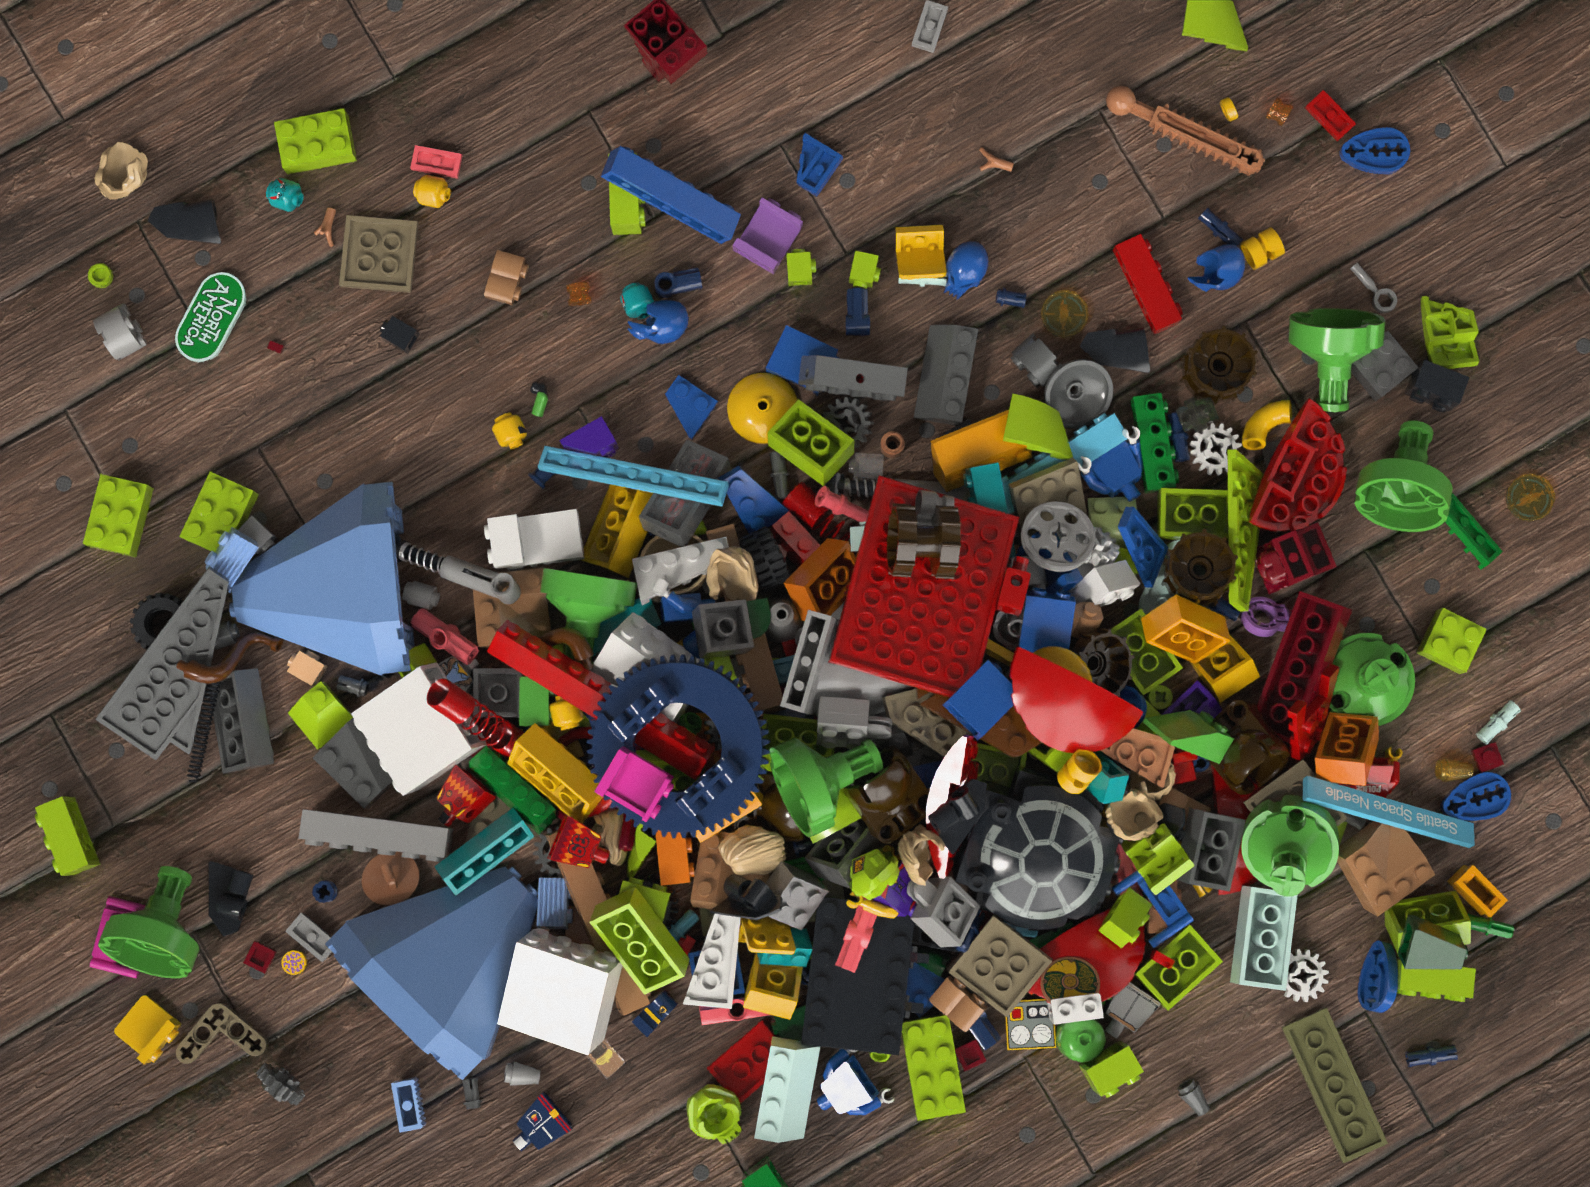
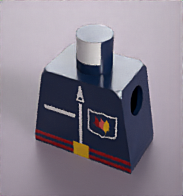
[512,1092,574,1151]

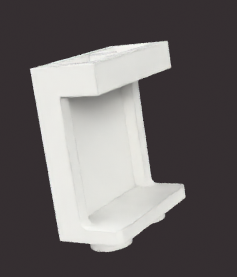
[1047,993,1104,1025]

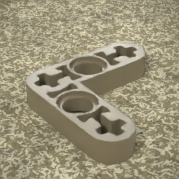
[176,1003,268,1064]

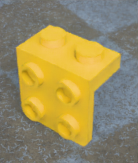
[895,225,947,280]
[738,916,796,955]
[114,995,181,1064]

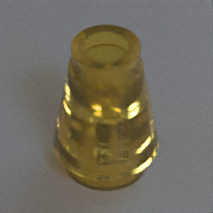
[1435,758,1473,782]

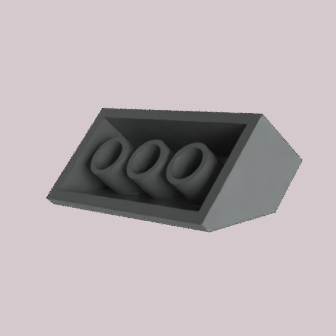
[914,325,978,426]
[208,668,274,774]

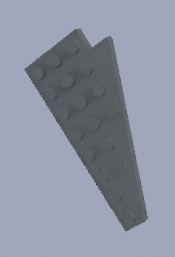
[95,566,230,760]

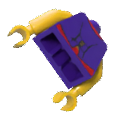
[846,845,917,918]

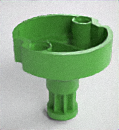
[1288,308,1385,413]
[1354,421,1453,532]
[540,568,637,665]
[1328,633,1415,726]
[769,738,883,837]
[1241,795,1339,897]
[98,866,199,978]

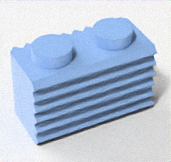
[205,527,259,587]
[537,878,573,929]
[391,1077,427,1132]

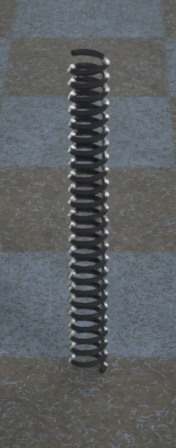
[186,681,221,782]

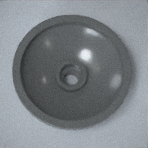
[1044,359,1113,429]

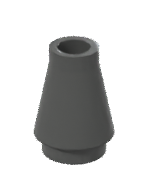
[1177,1078,1210,1116]

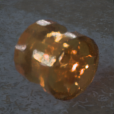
[1265,97,1293,127]
[566,282,592,306]

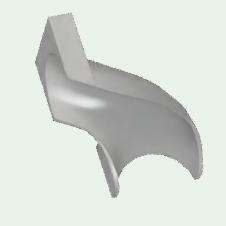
[780,610,916,716]

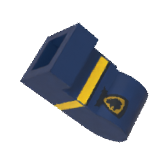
[632,990,678,1037]

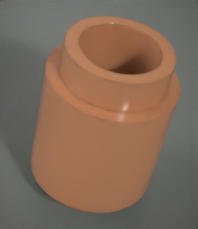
[880,431,905,458]

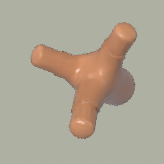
[980,147,1014,172]
[314,208,336,247]

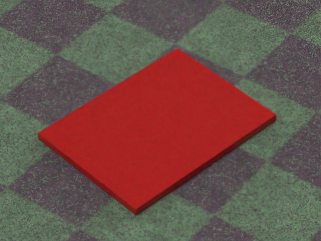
[828,475,1019,698]

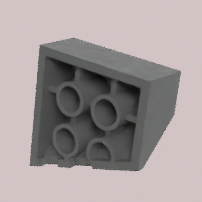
[313,718,393,809]

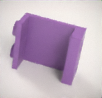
[733,198,803,275]

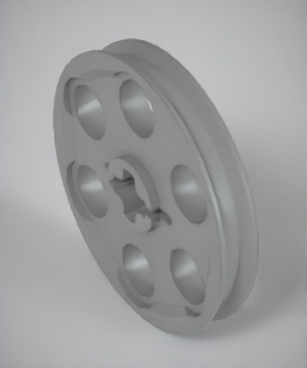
[1021,501,1095,572]

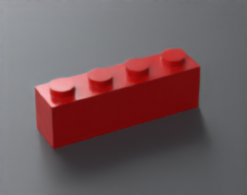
[1113,234,1183,335]

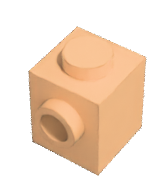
[287,650,328,686]

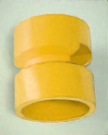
[1240,227,1285,270]
[1057,749,1102,794]

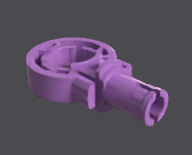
[1240,597,1292,637]

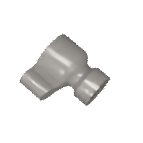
[915,490,955,525]

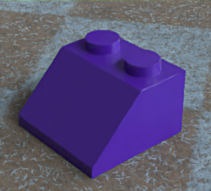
[560,416,619,458]

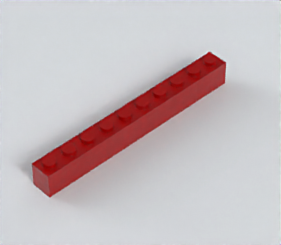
[487,620,716,780]

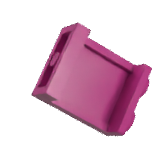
[594,746,674,822]

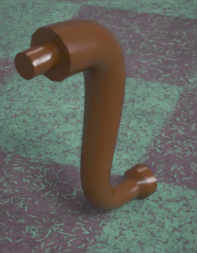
[497,627,594,670]
[176,633,283,684]

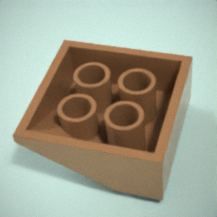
[473,568,552,649]
[1337,821,1435,917]
[691,832,771,909]

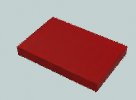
[707,1020,776,1104]

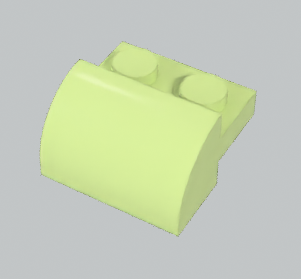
[1087,497,1137,548]

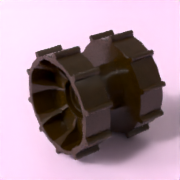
[1180,326,1258,407]
[886,503,961,579]
[1161,529,1238,607]
[1069,627,1135,697]

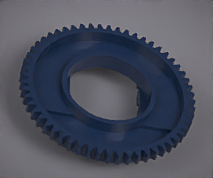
[587,654,771,838]

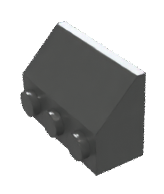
[1177,807,1245,892]

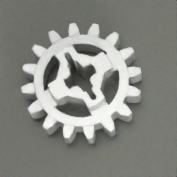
[1189,423,1242,475]
[1076,526,1119,567]
[1284,949,1329,1002]

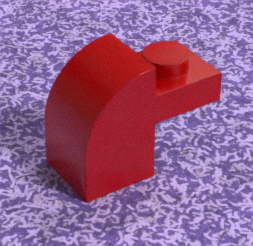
[1171,747,1198,785]

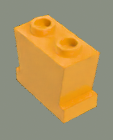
[1447,865,1508,917]

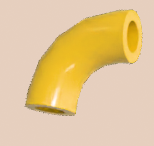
[1242,400,1292,450]

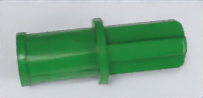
[1467,913,1514,938]

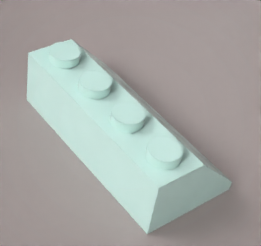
[1230,886,1297,991]
[754,1036,820,1143]

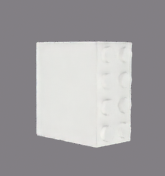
[590,612,707,724]
[351,662,487,796]
[497,928,622,1055]

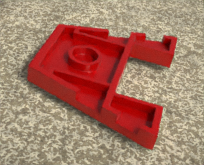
[1288,664,1340,761]

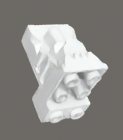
[484,509,585,571]
[1056,531,1140,607]

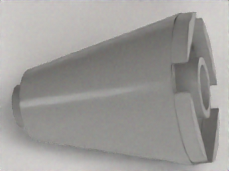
[765,595,805,643]

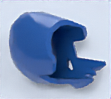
[944,241,988,300]
[1188,244,1245,292]
[628,300,689,344]

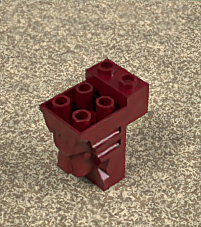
[623,0,708,84]
[1255,522,1337,594]

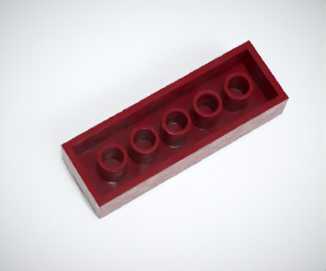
[1257,591,1352,743]

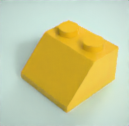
[1189,634,1260,703]
[743,952,803,1020]

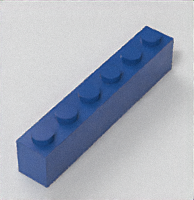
[601,146,741,244]

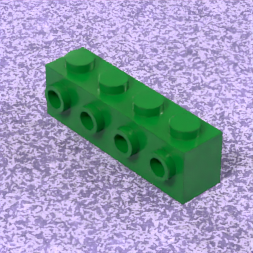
[1130,393,1179,494]
[469,746,556,835]

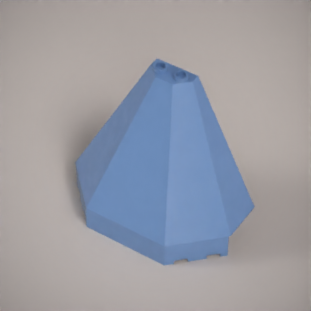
[228,482,415,679]
[325,866,538,1080]

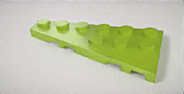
[1227,449,1264,612]

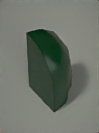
[746,598,771,639]
[917,945,951,977]

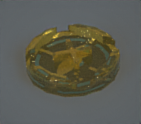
[1040,290,1089,338]
[1505,473,1555,522]

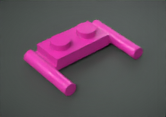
[90,896,146,979]

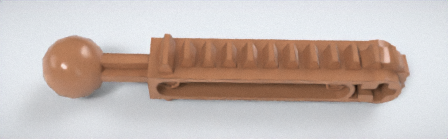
[1106,86,1265,176]

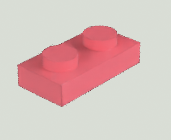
[410,145,463,179]

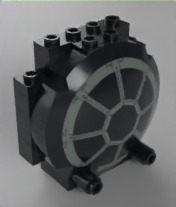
[952,765,1124,932]

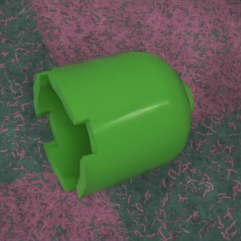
[1055,1019,1106,1063]

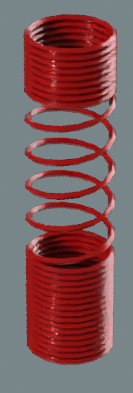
[782,482,855,553]
[426,678,524,758]

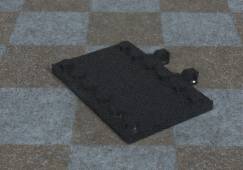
[801,897,929,1056]

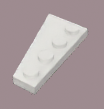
[632,537,729,605]
[683,914,741,1009]

